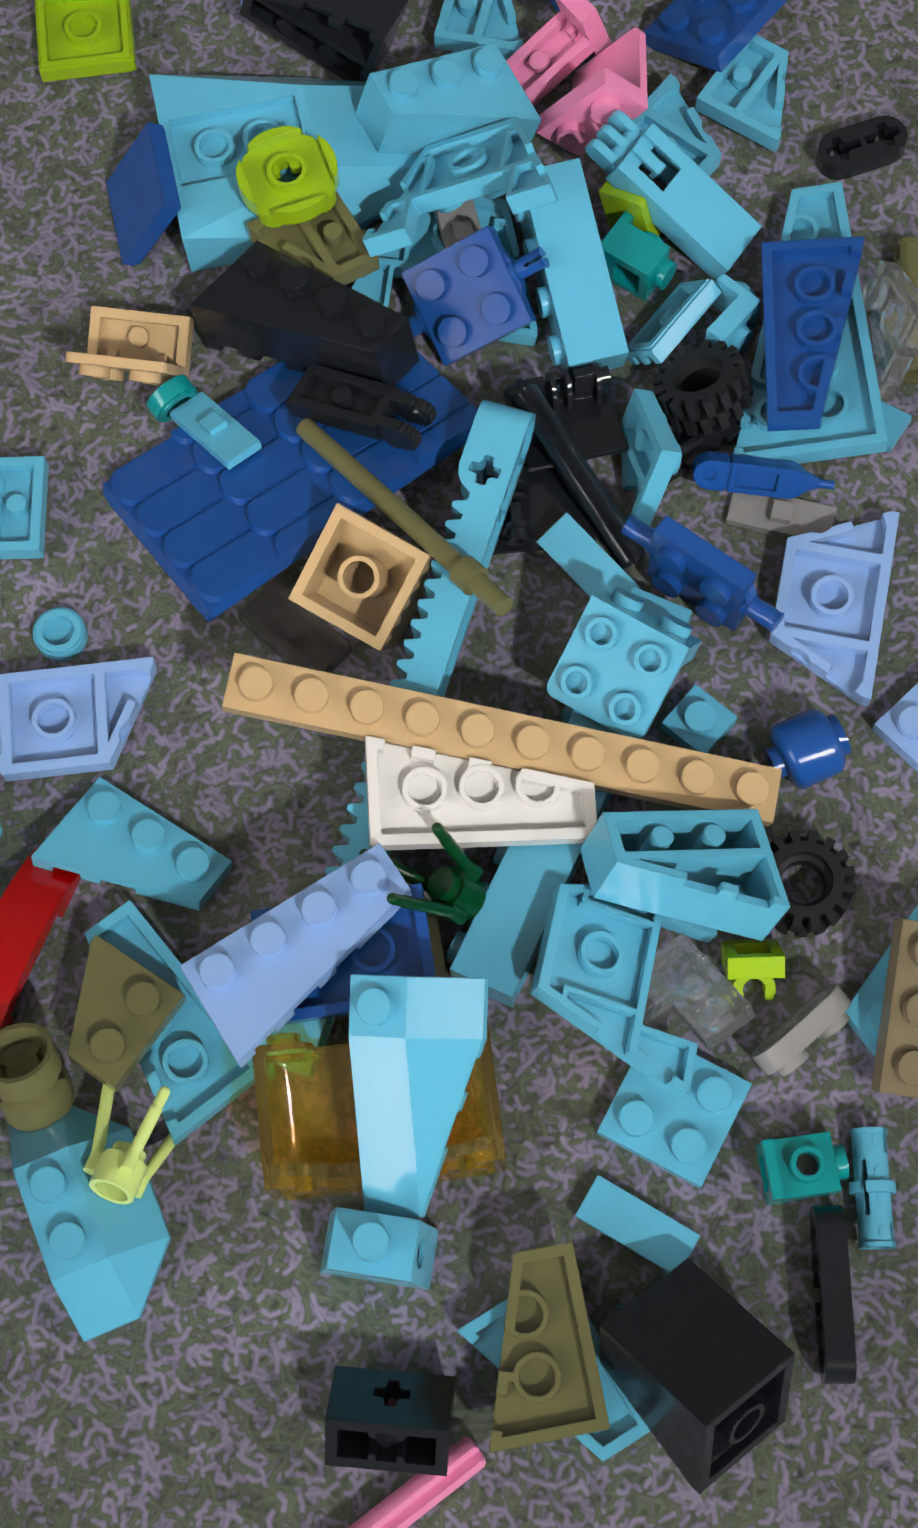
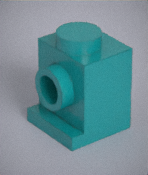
[601,211,677,302]
[755,1131,849,1205]

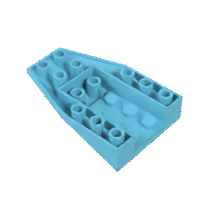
[149,74,420,272]

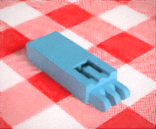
[585,110,762,279]

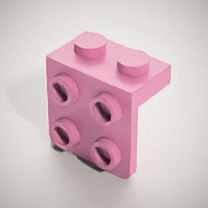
[537,27,648,155]

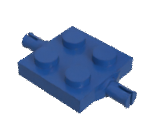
[401,226,550,366]
[621,515,785,633]

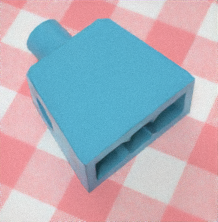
[320,1207,439,1290]

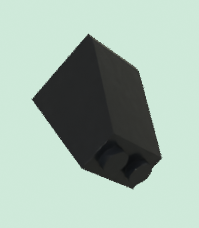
[599,1258,795,1495]

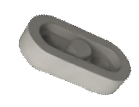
[751,983,852,1077]

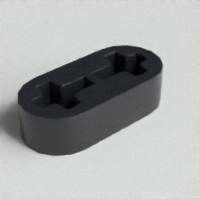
[815,115,908,180]

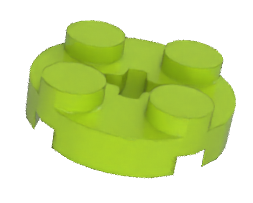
[236,126,339,228]

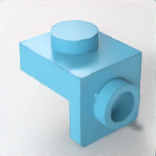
[705,273,761,354]

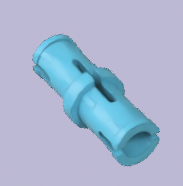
[848,1127,897,1250]

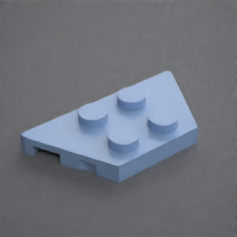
[769,511,900,706]
[0,657,157,782]

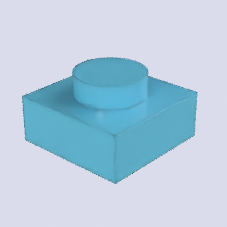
[660,684,738,753]

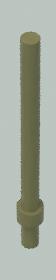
[296,418,513,617]

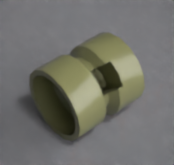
[0,1023,75,1132]

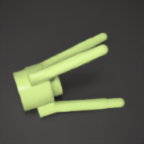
[83,1084,175,1205]

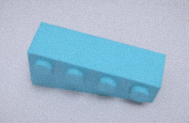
[515,158,629,376]

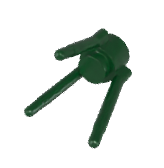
[359,822,486,925]

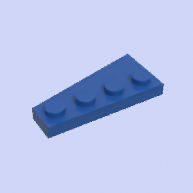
[761,236,865,431]

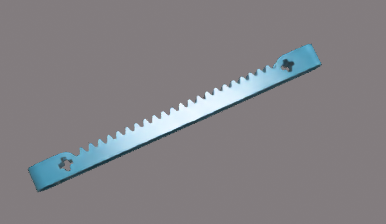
[256,399,536,1077]

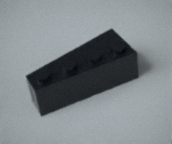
[190,241,419,386]

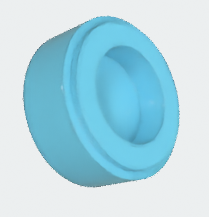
[33,607,88,661]

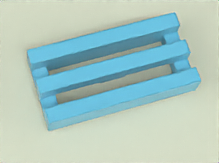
[627,279,722,365]

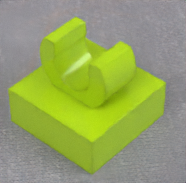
[721,939,785,1001]

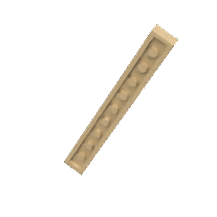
[222,653,782,827]

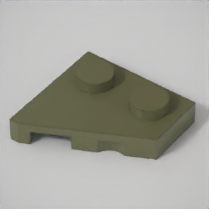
[68,935,186,1093]

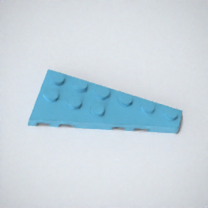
[733,181,888,464]

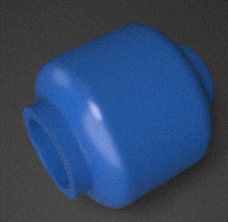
[764,708,851,789]

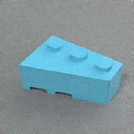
[580,809,790,941]

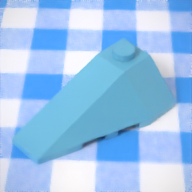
[348,974,489,1218]

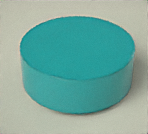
[146,375,198,423]

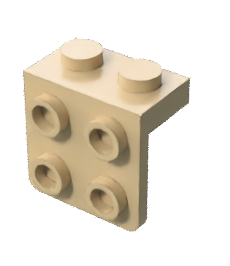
[65,306,194,386]

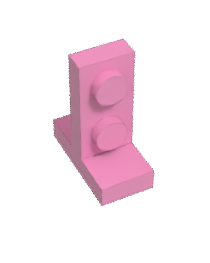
[506,0,612,106]

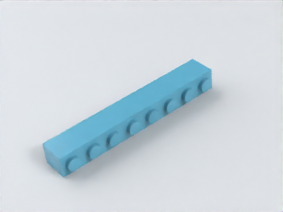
[445,586,692,1008]

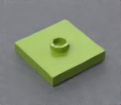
[35,0,137,82]

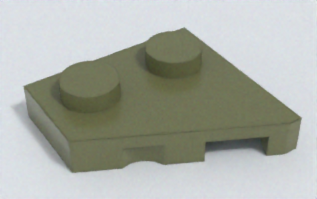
[246,191,380,285]

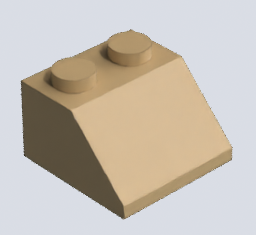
[288,503,432,651]

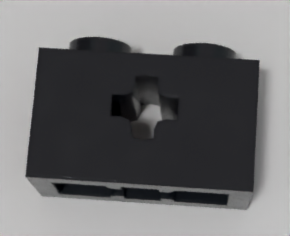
[325,1366,456,1476]

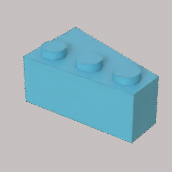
[355,43,541,154]

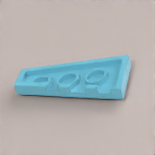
[84,900,267,1146]

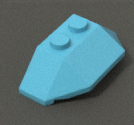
[8,1105,172,1342]

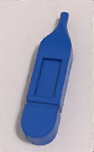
[692,451,835,499]

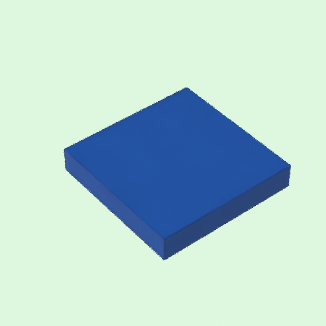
[106,122,181,266]

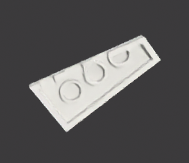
[365,735,597,851]

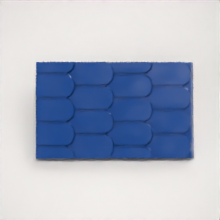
[103,351,478,622]

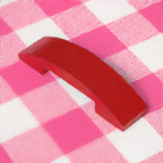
[0,848,81,1030]

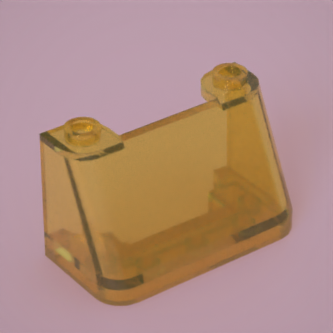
[252,1017,507,1202]

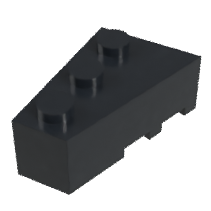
[240,0,409,82]

